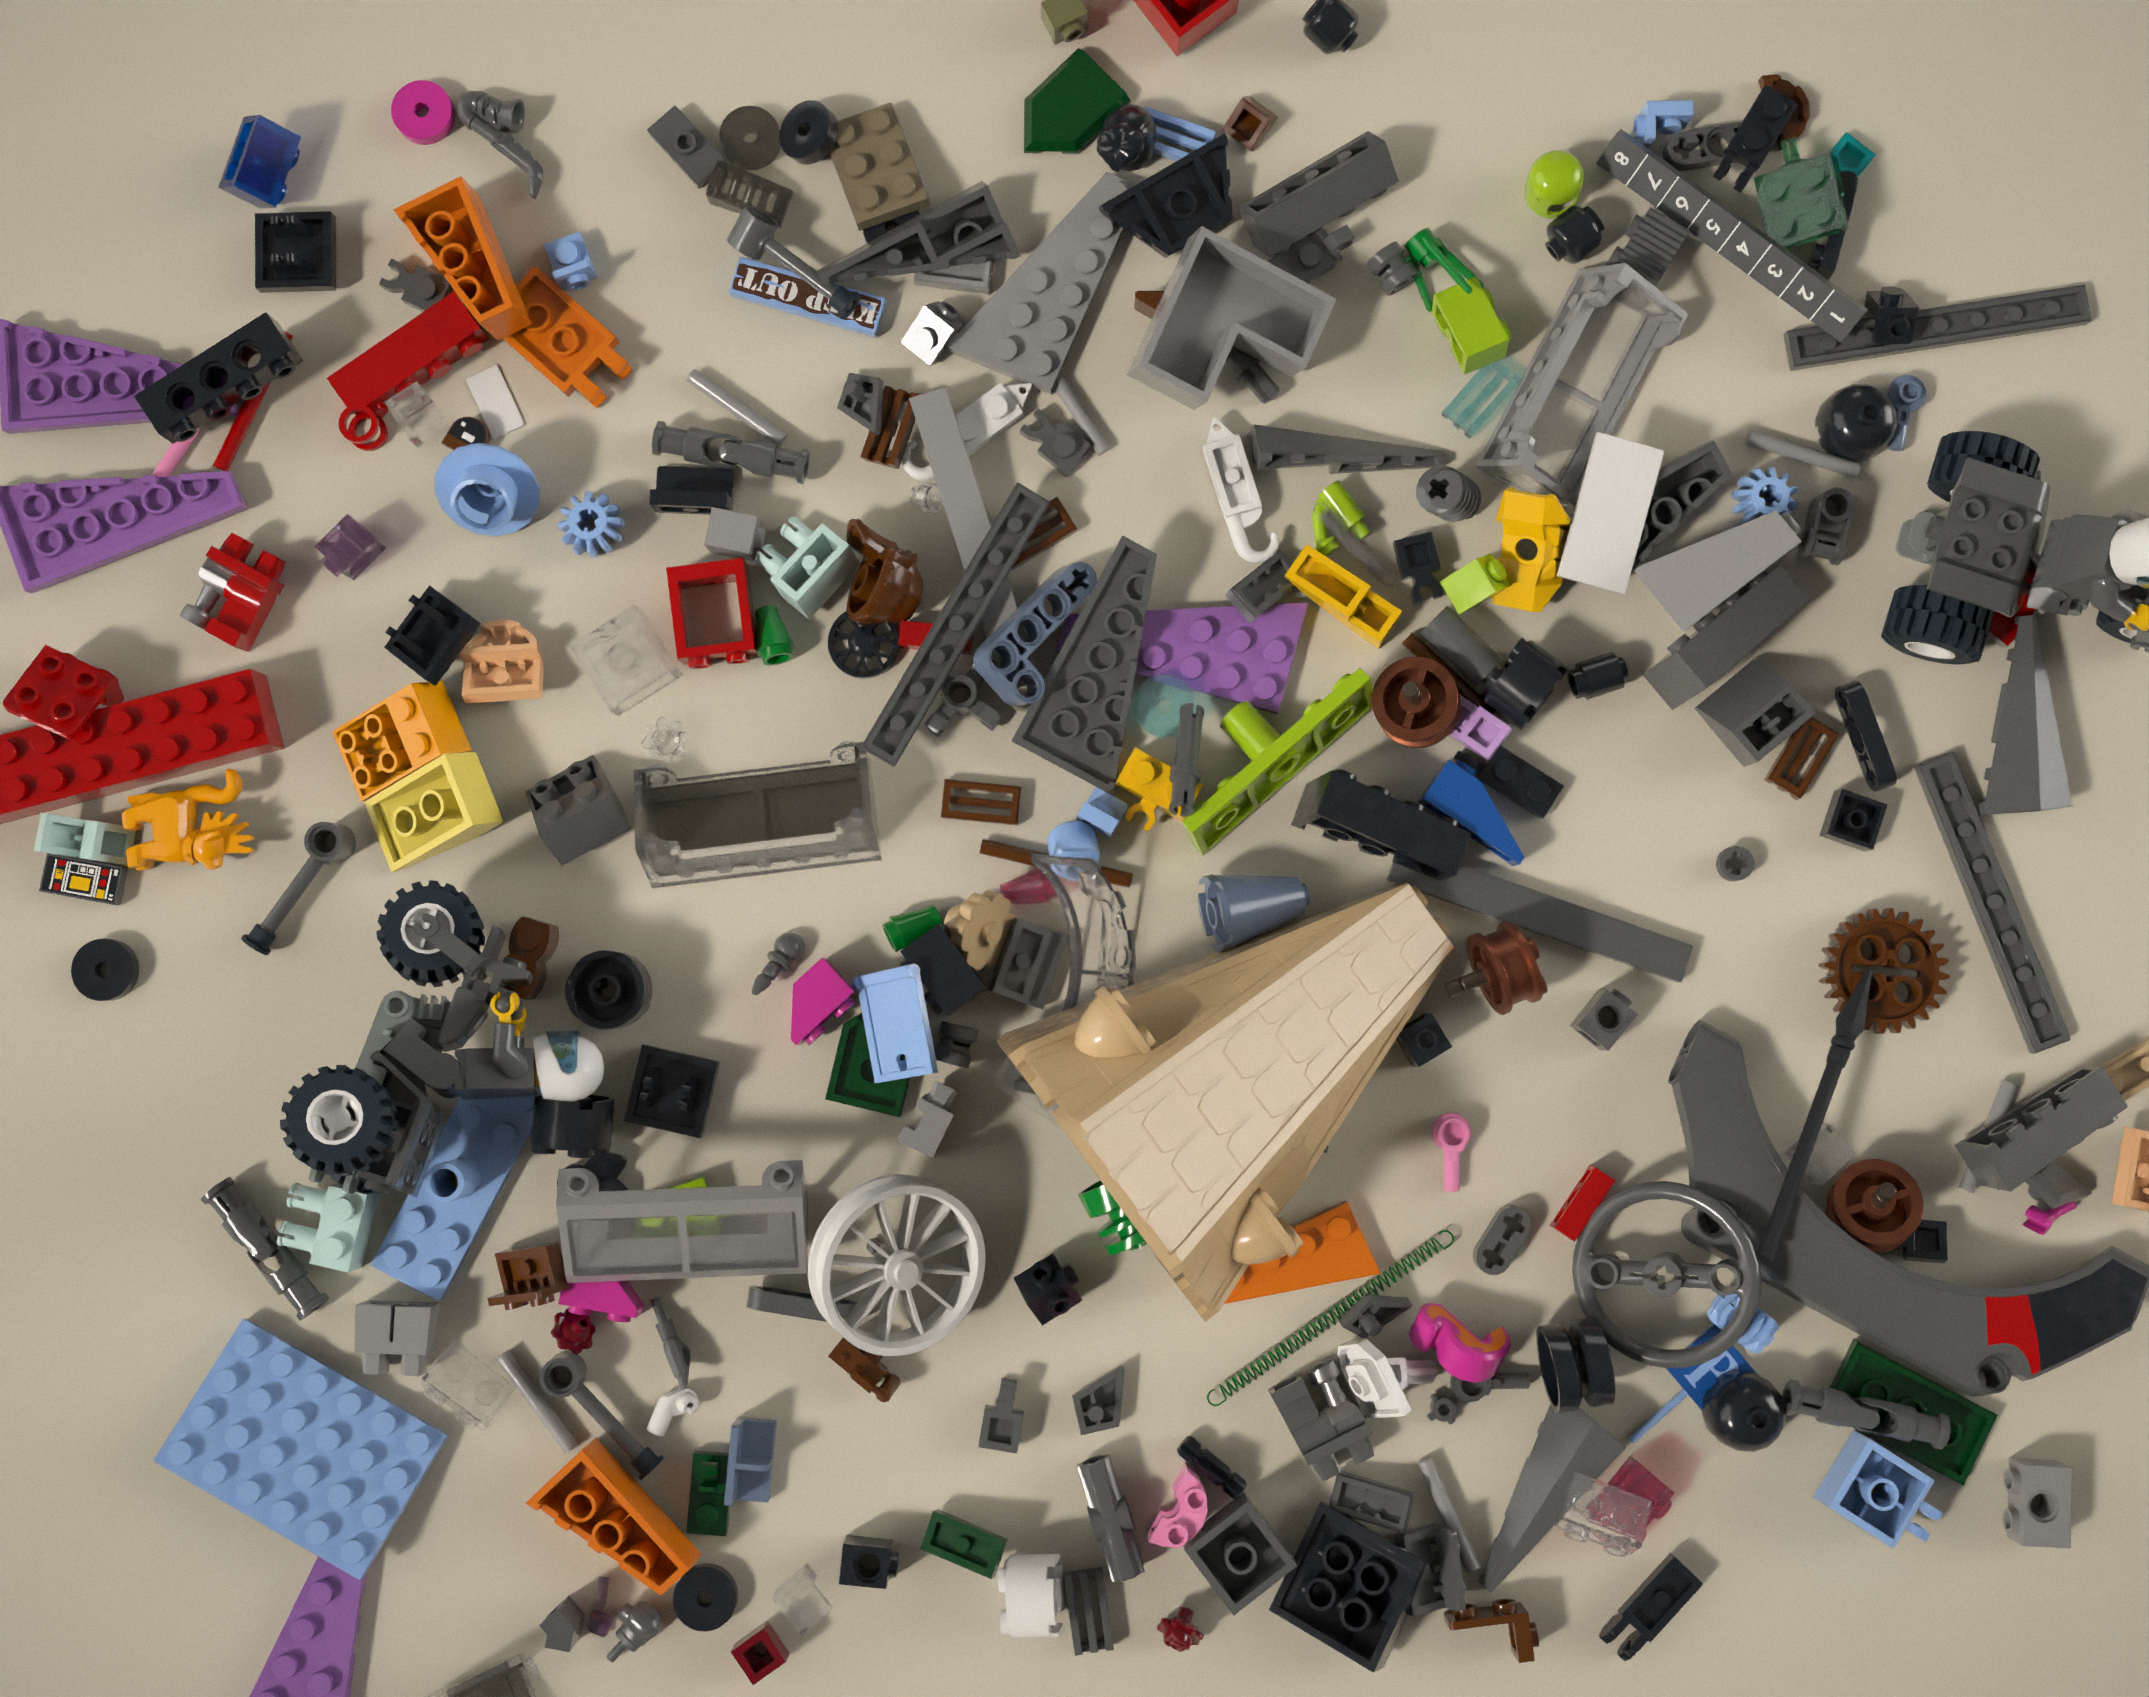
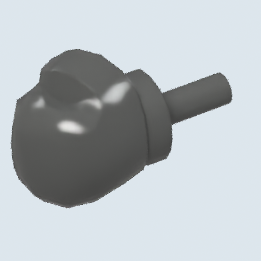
[607,1601,663,1662]

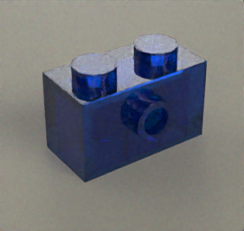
[218,114,301,209]

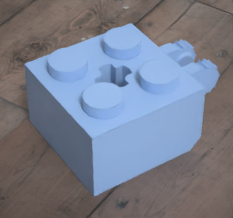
[1813,1430,1943,1549]

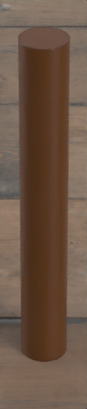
[1402,632,1496,715]

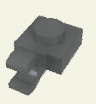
[978,1378,1024,1454]

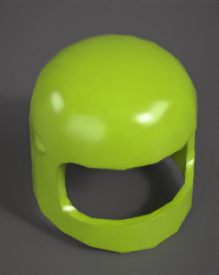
[1525,150,1584,219]

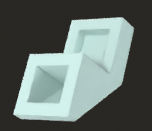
[34,813,136,866]

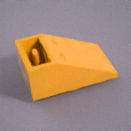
[332,681,472,802]

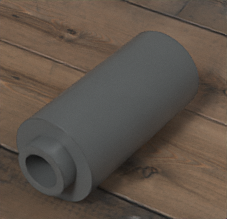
[1420,606,1503,686]

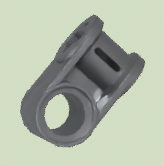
[1798,487,1855,566]

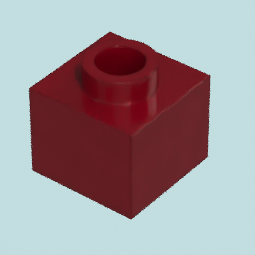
[731,1620,790,1685]

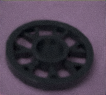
[828,611,900,679]

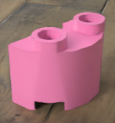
[1147,1462,1208,1548]

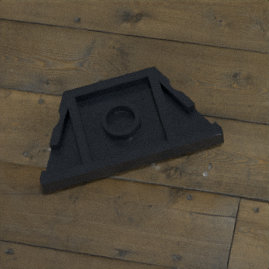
[1099,133,1233,258]

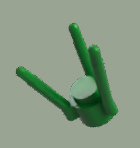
[1404,228,1484,312]

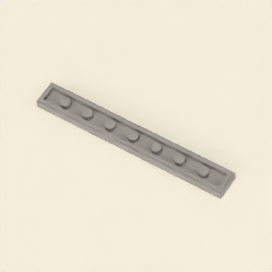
[909,387,1037,689]

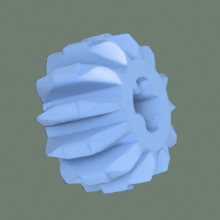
[1731,467,1799,525]
[557,491,625,558]
[1707,1294,1779,1353]

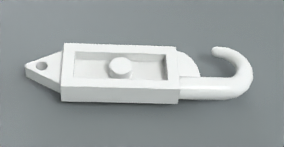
[902,382,1032,481]
[1202,417,1279,563]

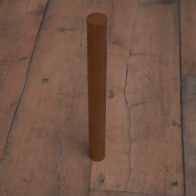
[979,839,1133,888]

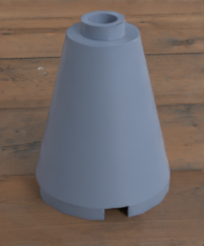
[1198,874,1310,953]

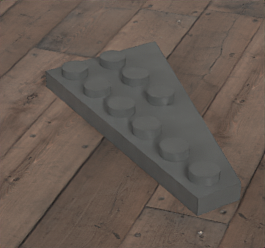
[1011,535,1157,796]

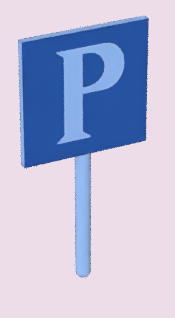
[1629,1323,1757,1443]

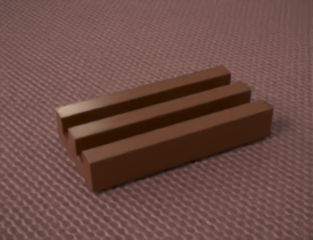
[860,385,919,469]
[1012,497,1077,571]
[1764,717,1839,800]
[941,779,1021,826]

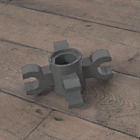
[925,660,1002,738]

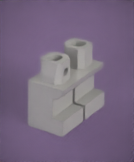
[897,1081,958,1158]
[355,1300,441,1376]

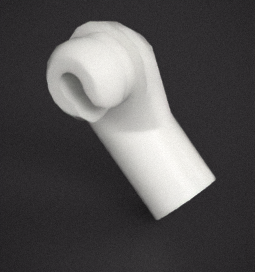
[646,1388,699,1436]

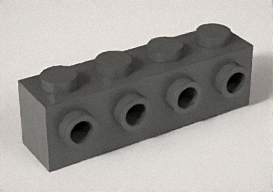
[1239,131,1399,257]

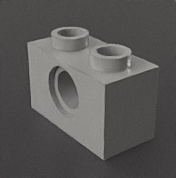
[2003,1458,2073,1549]

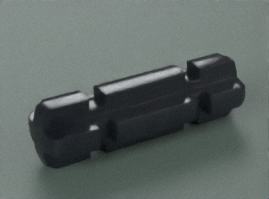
[1177,1436,1247,1499]

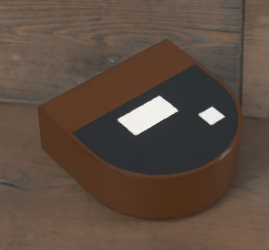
[441,417,490,451]

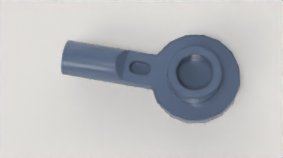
[1887,375,1926,452]

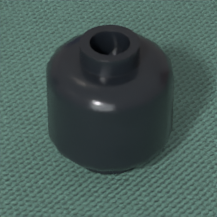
[1302,0,1359,54]
[1545,205,1604,264]

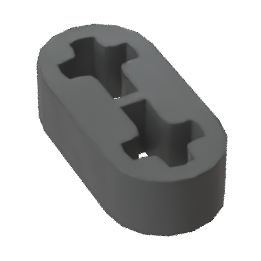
[1473,1205,1532,1275]

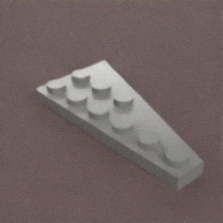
[946,172,1136,395]

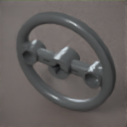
[1572,1181,1762,1368]

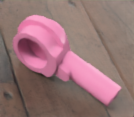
[1432,1112,1471,1192]

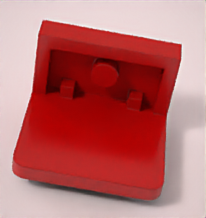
[3,645,125,739]

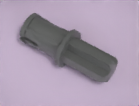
[1226,346,1280,404]

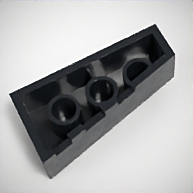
[1291,769,1471,881]

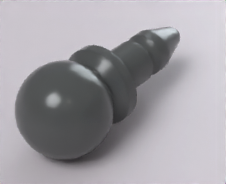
[752,932,805,995]

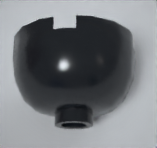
[1815,384,1897,462]
[1702,1369,1786,1452]

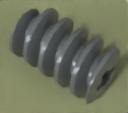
[1416,465,1481,522]

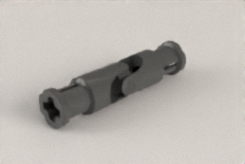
[652,421,810,484]
[201,1177,329,1321]
[1782,1379,1951,1450]

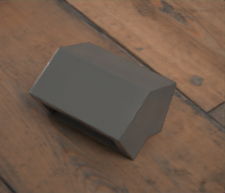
[539,1596,585,1652]

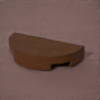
[1758,74,1810,151]

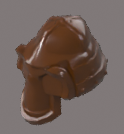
[846,519,923,624]

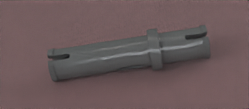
[1169,703,1205,817]

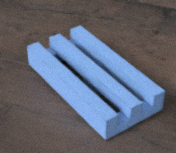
[1144,106,1216,161]

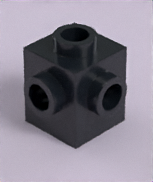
[1013,1253,1082,1326]

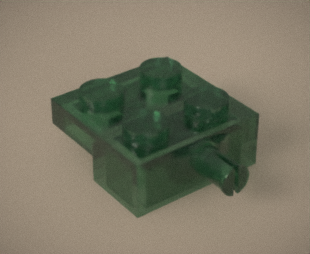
[1754,138,1849,249]

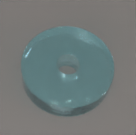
[1133,674,1195,737]

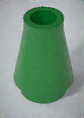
[755,605,795,665]
[882,905,943,952]

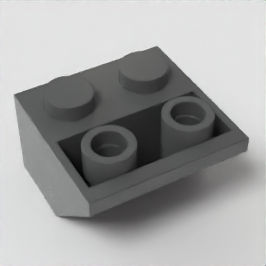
[1694,659,1817,767]
[525,755,630,866]

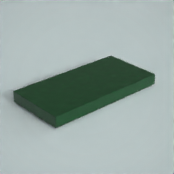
[1829,1340,1998,1486]

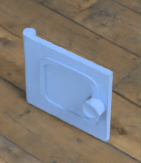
[851,963,938,1083]

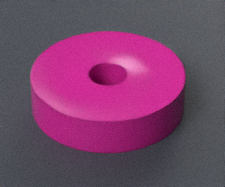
[391,80,456,145]

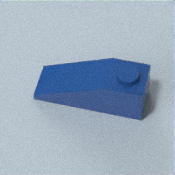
[1417,760,1525,866]

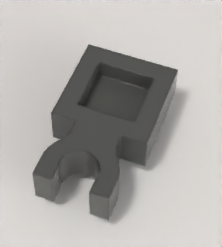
[379,259,453,312]
[1020,408,1091,477]

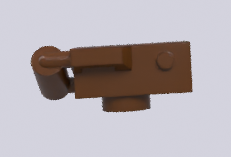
[828,1337,901,1402]

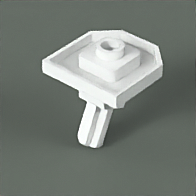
[1337,1339,1438,1419]

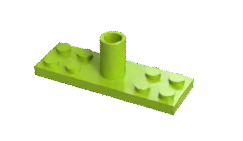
[1182,668,1373,856]

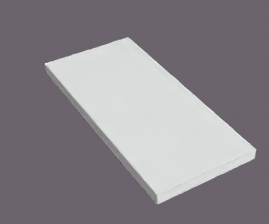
[1557,432,1664,595]

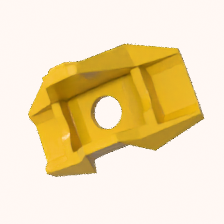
[1492,487,1571,613]

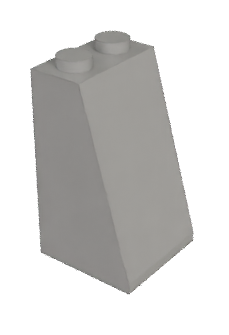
[1634,510,1802,632]

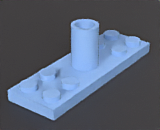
[371,1087,542,1302]

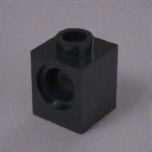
[1396,1013,1452,1067]
[839,1535,899,1589]

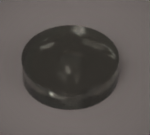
[719,106,781,170]

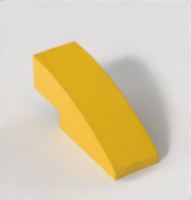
[1285,544,1402,649]

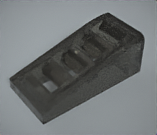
[706,160,793,228]

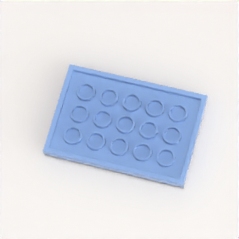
[153,1319,449,1580]

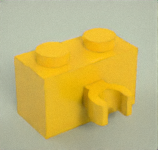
[1115,747,1203,832]

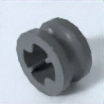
[1716,846,1754,882]

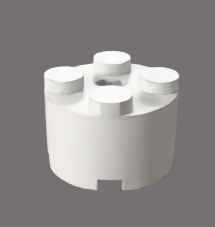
[998,1553,1065,1638]

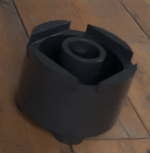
[1480,638,1569,730]
[565,950,652,1029]
[531,1094,615,1158]

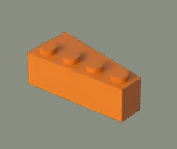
[393,176,531,341]
[526,1437,702,1596]

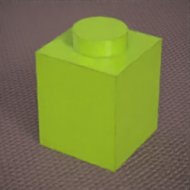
[1440,553,1510,615]

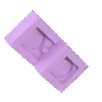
[1449,695,1512,760]

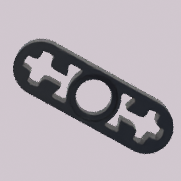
[1835,680,1897,792]

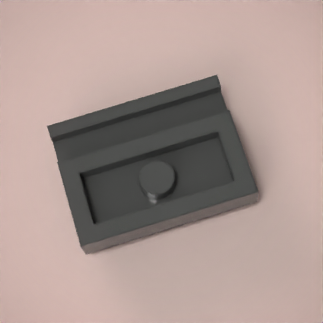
[988,917,1069,1010]

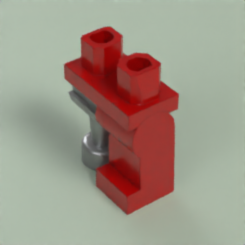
[179,532,286,652]

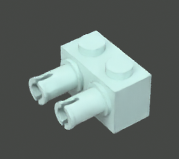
[754,516,860,619]
[277,1182,381,1273]

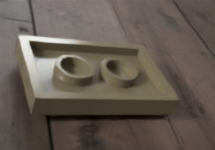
[829,102,930,231]

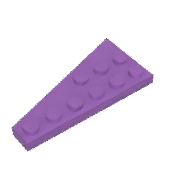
[0,319,237,434]
[0,471,247,594]
[1056,602,1308,714]
[249,1557,367,1697]

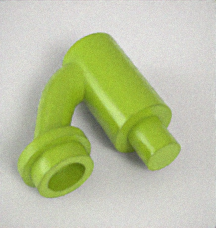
[1312,480,1371,557]

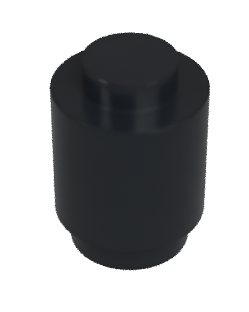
[1567,652,1629,700]

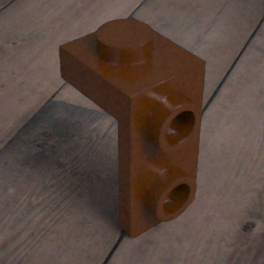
[1444,1598,1539,1663]

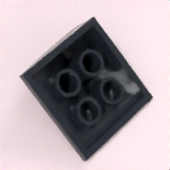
[1269,1502,1427,1673]

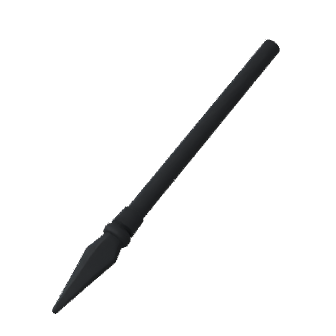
[1757,968,1872,1261]

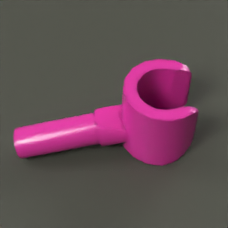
[2023,1202,2077,1235]

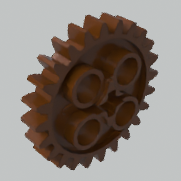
[1818,908,1950,1034]

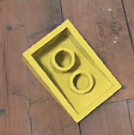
[364,752,504,872]

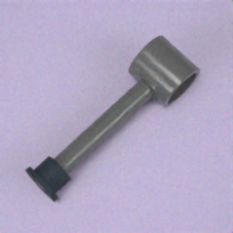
[727,205,860,319]
[241,822,356,955]
[540,1351,664,1481]

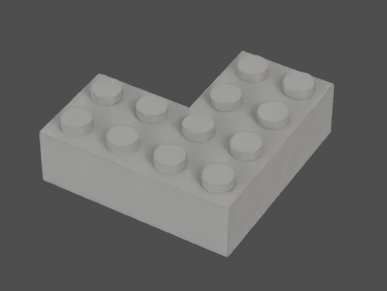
[1127,226,1337,410]

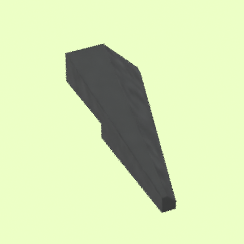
[1978,615,2073,815]

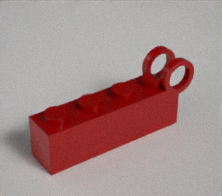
[327,291,489,451]

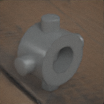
[1427,1393,1458,1425]

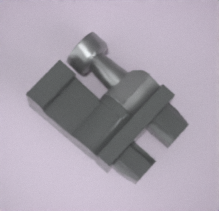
[1268,1359,1374,1481]

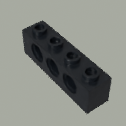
[134,312,303,444]

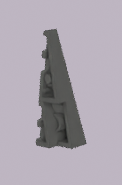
[816,181,1021,286]
[1251,424,1445,474]
[1478,1404,1625,1593]

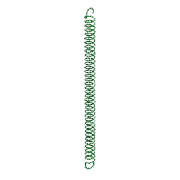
[1207,1230,1454,1406]

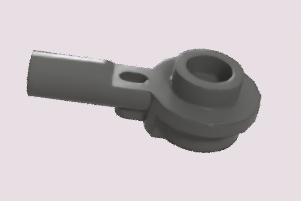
[1450,1373,1530,1402]

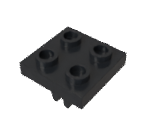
[255,211,336,293]
[384,585,481,686]
[624,1044,720,1138]

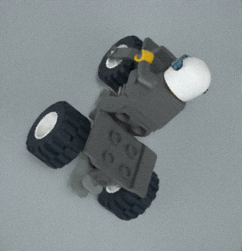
[1881,431,2149,665]
[280,880,604,1198]

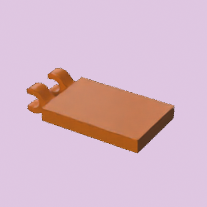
[503,265,633,409]

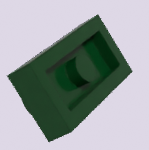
[686,1450,730,1536]
[920,1509,1008,1579]

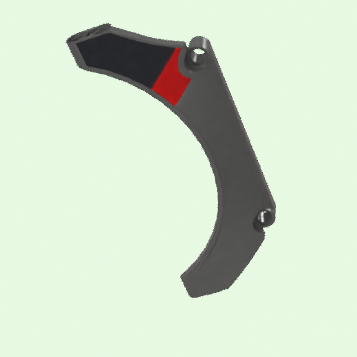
[1668,1020,2149,1397]

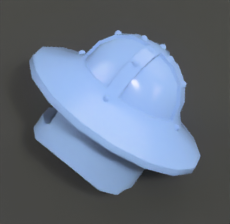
[435,443,540,536]

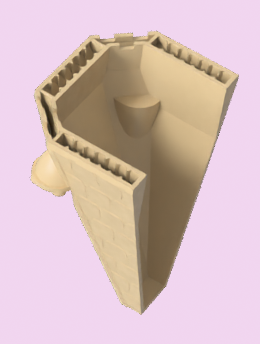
[996,883,1455,1322]

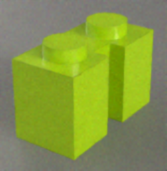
[1431,277,1511,375]

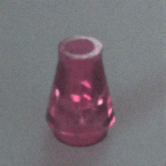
[1000,866,1060,905]

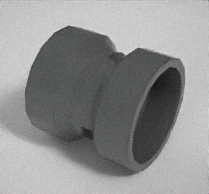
[1366,241,1419,296]
[934,1021,978,1068]

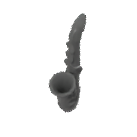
[456,91,543,199]

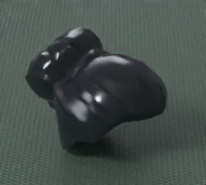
[1097,104,1157,173]

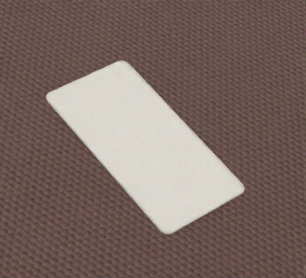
[466,365,524,439]

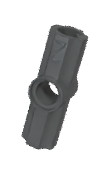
[1077,1454,1145,1582]

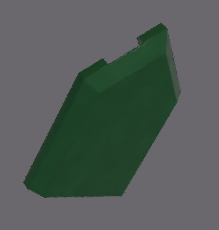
[1024,48,1131,154]
[825,1013,911,1117]

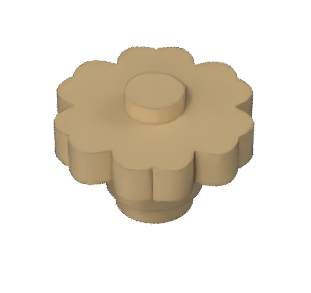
[944,890,1015,970]

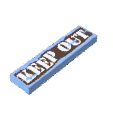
[729,257,886,338]

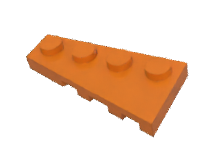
[1224,1201,1381,1304]

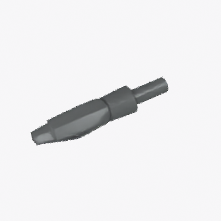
[650,1297,691,1388]

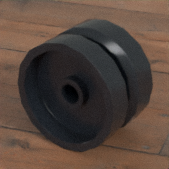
[1536,1317,1615,1413]

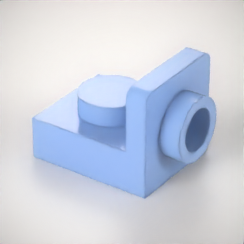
[1633,100,1693,149]
[544,231,598,291]
[1077,787,1128,839]

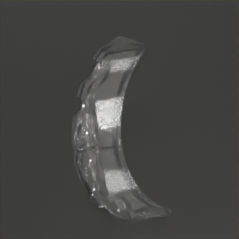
[1014,854,1136,1095]

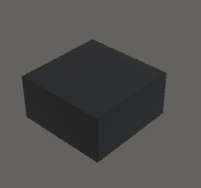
[1819,789,1888,852]

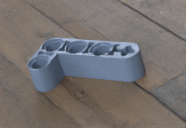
[973,562,1097,706]

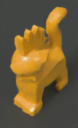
[122,769,254,871]

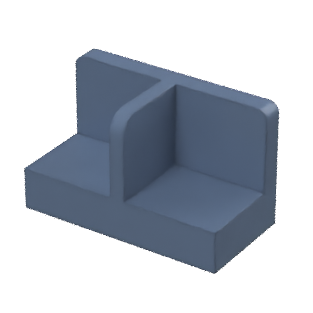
[724,1417,777,1506]

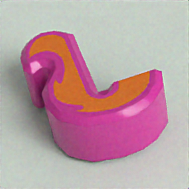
[1409,1303,1511,1383]

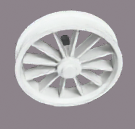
[808,1174,986,1356]

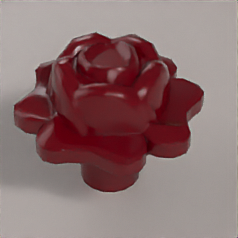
[551,1308,596,1355]
[1157,1607,1204,1652]

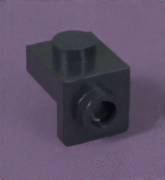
[1864,286,1919,344]

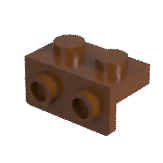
[487,1242,569,1310]

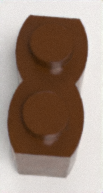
[502,916,559,1000]

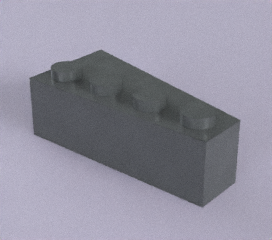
[1571,440,1732,570]
[1643,564,1811,710]
[1954,1065,2128,1192]

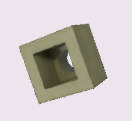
[1041,0,1088,45]

